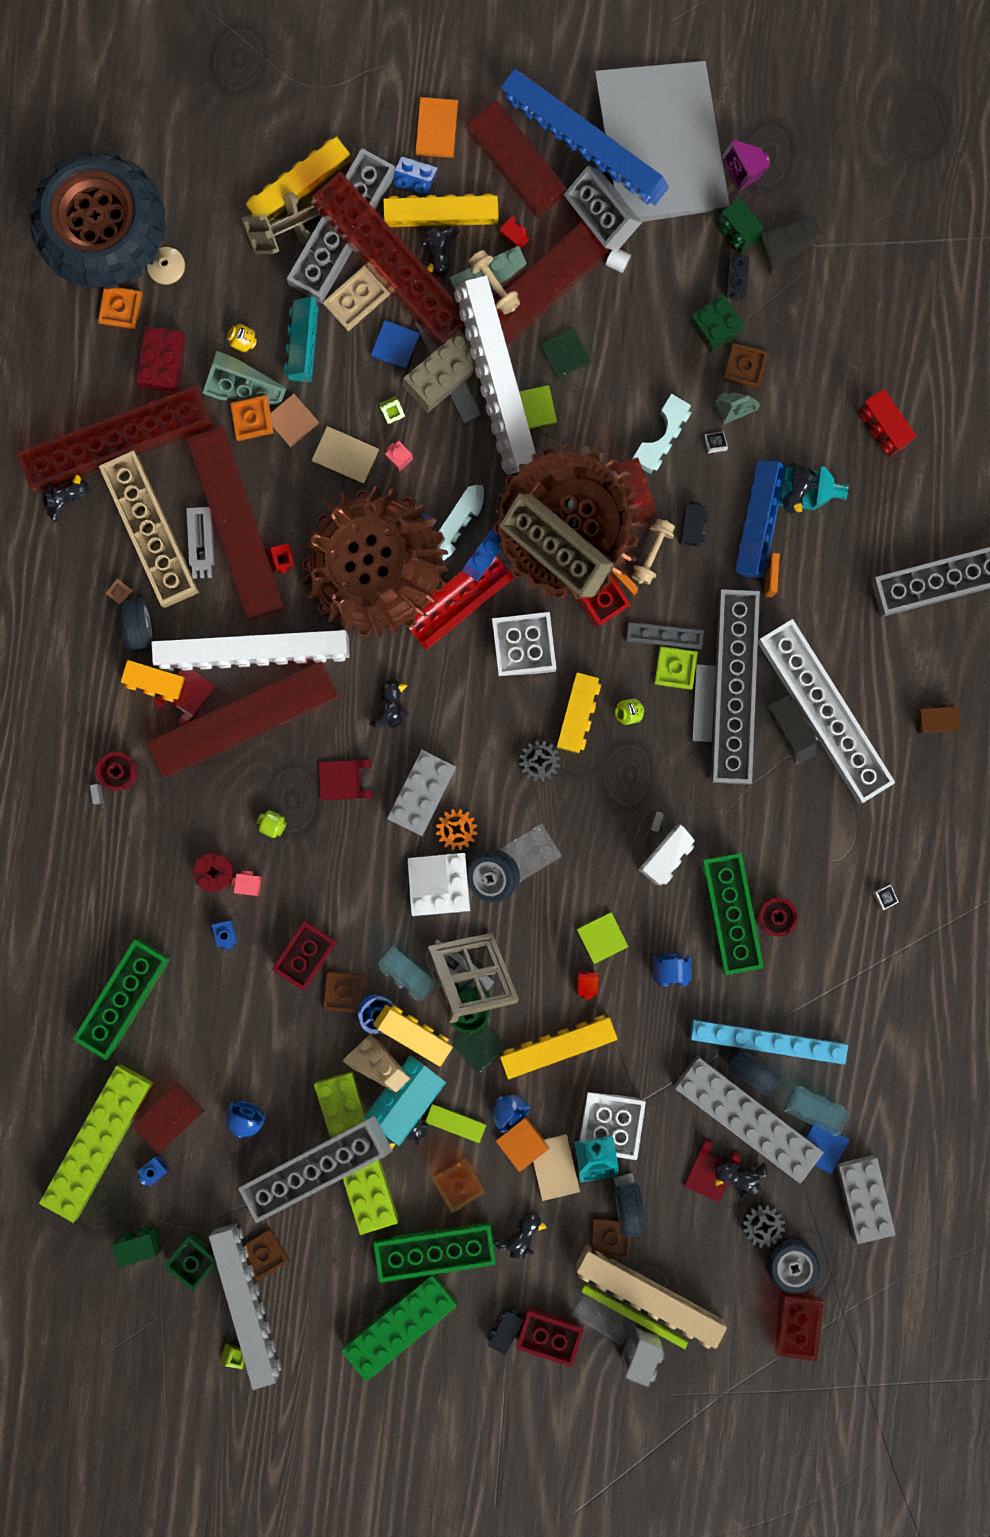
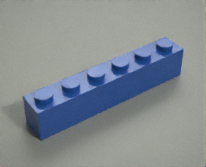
[735,460,787,578]

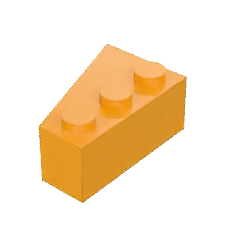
[121,660,185,702]

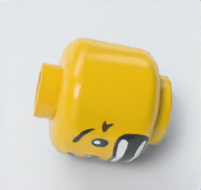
[227,324,257,352]

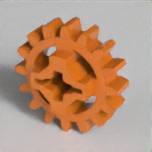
[436,809,477,850]

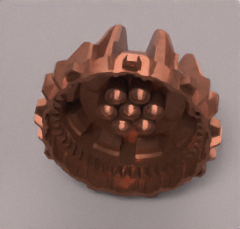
[494,444,646,599]
[300,486,449,638]

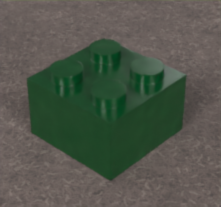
[718,198,764,253]
[690,294,745,352]
[111,1226,162,1268]
[163,1232,217,1292]

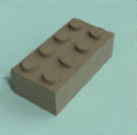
[402,330,477,413]

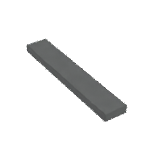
[415,314,481,425]

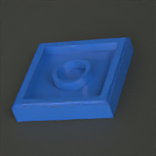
[371,320,420,370]
[806,1120,849,1174]

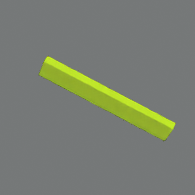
[580,1282,688,1349]

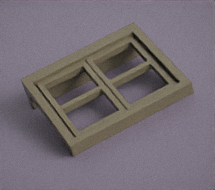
[425,933,519,1023]

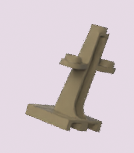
[241,192,323,254]

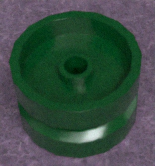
[448,982,490,1033]

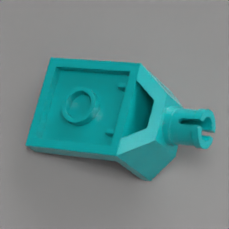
[779,466,849,510]
[575,1136,618,1182]

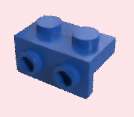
[393,157,437,196]

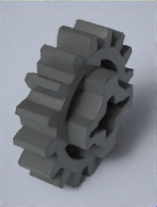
[519,741,561,782]
[742,1204,785,1248]

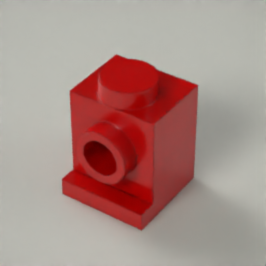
[500,216,529,248]
[266,543,294,574]

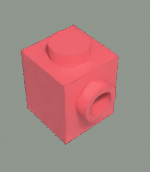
[385,441,413,472]
[231,870,262,896]

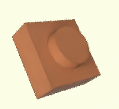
[106,579,133,604]

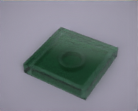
[540,328,591,379]
[452,1025,507,1074]

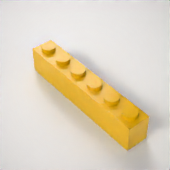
[246,137,352,222]
[384,193,498,227]
[500,1015,618,1079]

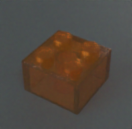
[432,1156,486,1213]

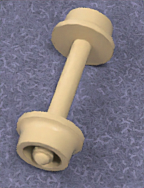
[468,250,520,314]
[632,519,675,585]

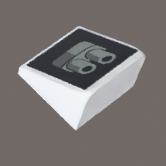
[705,431,728,453]
[873,885,898,910]

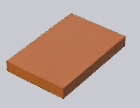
[416,97,458,158]

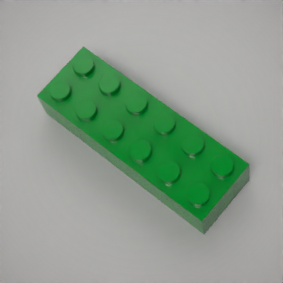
[701,853,764,975]
[73,939,171,1060]
[374,1221,496,1283]
[341,1274,457,1382]

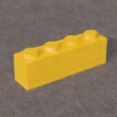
[557,673,601,754]
[373,1005,453,1066]

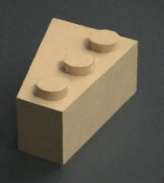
[343,1034,410,1092]

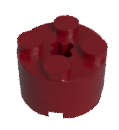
[96,752,139,791]
[193,853,235,892]
[756,898,798,937]

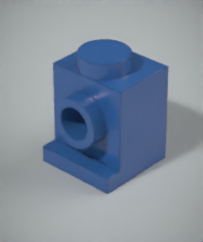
[212,920,238,950]
[137,1155,170,1187]

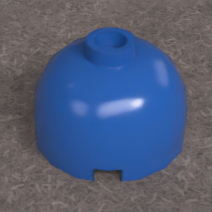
[356,994,394,1034]
[492,1095,531,1132]
[225,1101,266,1138]

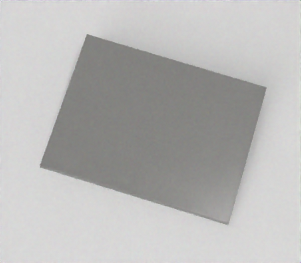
[594,61,730,222]

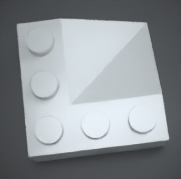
[492,612,556,676]
[639,825,695,885]
[408,853,470,916]
[579,1092,646,1160]

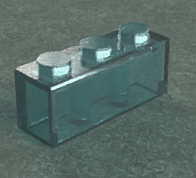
[378,945,435,1001]
[784,1086,850,1137]

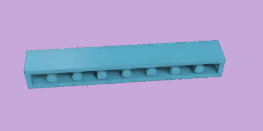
[689,1019,848,1064]

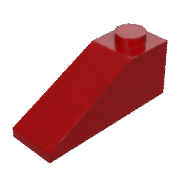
[576,971,599,999]

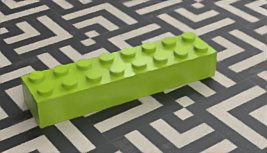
[39,1064,154,1223]
[314,1071,399,1235]

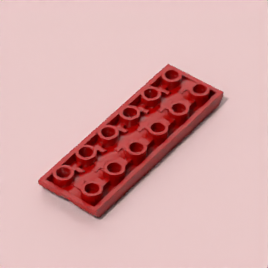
[407,557,514,650]

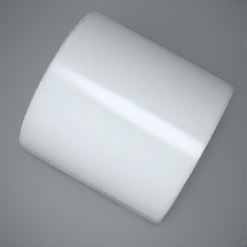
[606,249,631,273]

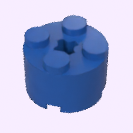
[652,954,692,987]

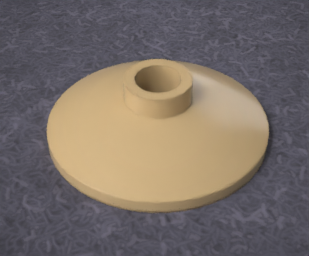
[147,247,185,285]

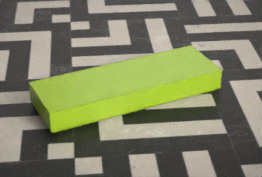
[426,1104,486,1143]

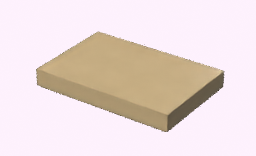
[322,265,390,331]
[312,426,380,484]
[533,1134,580,1201]

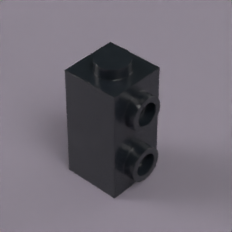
[725,254,749,301]
[680,502,708,547]
[487,1307,524,1355]

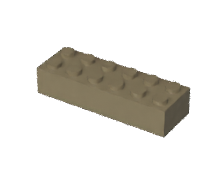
[499,494,614,597]

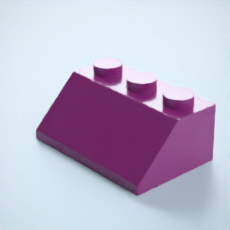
[721,140,770,190]

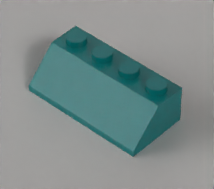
[284,297,318,382]
[363,1055,446,1146]

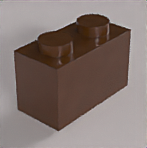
[917,704,961,734]

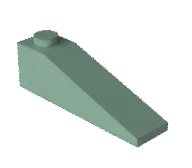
[203,351,286,405]
[714,392,760,425]

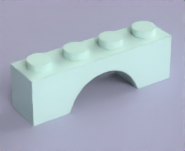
[631,394,692,474]

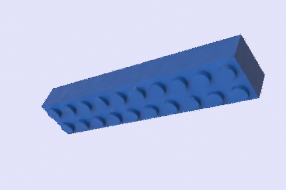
[501,69,669,206]

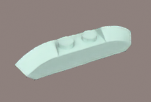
[439,485,484,561]

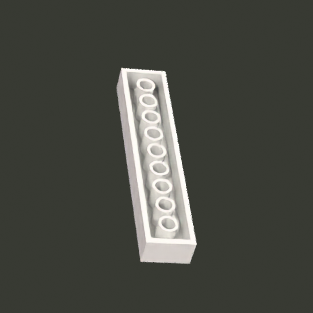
[454,276,536,475]
[758,619,895,804]
[152,630,350,672]

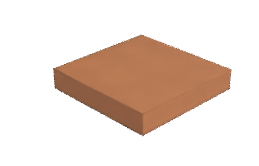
[271,394,319,448]

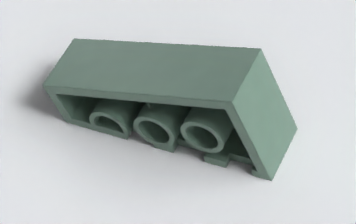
[449,246,527,303]

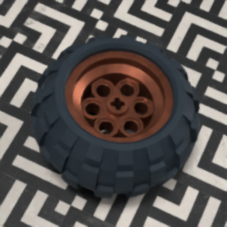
[30,152,166,289]

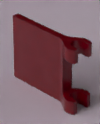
[153,669,216,728]
[319,760,373,800]
[684,1138,741,1203]

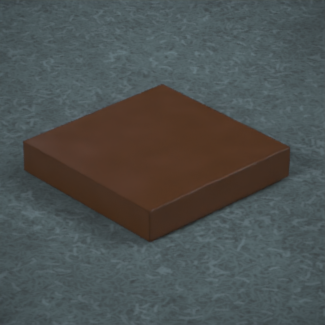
[722,342,769,390]
[323,971,365,1013]
[591,1218,631,1260]
[242,1228,290,1282]

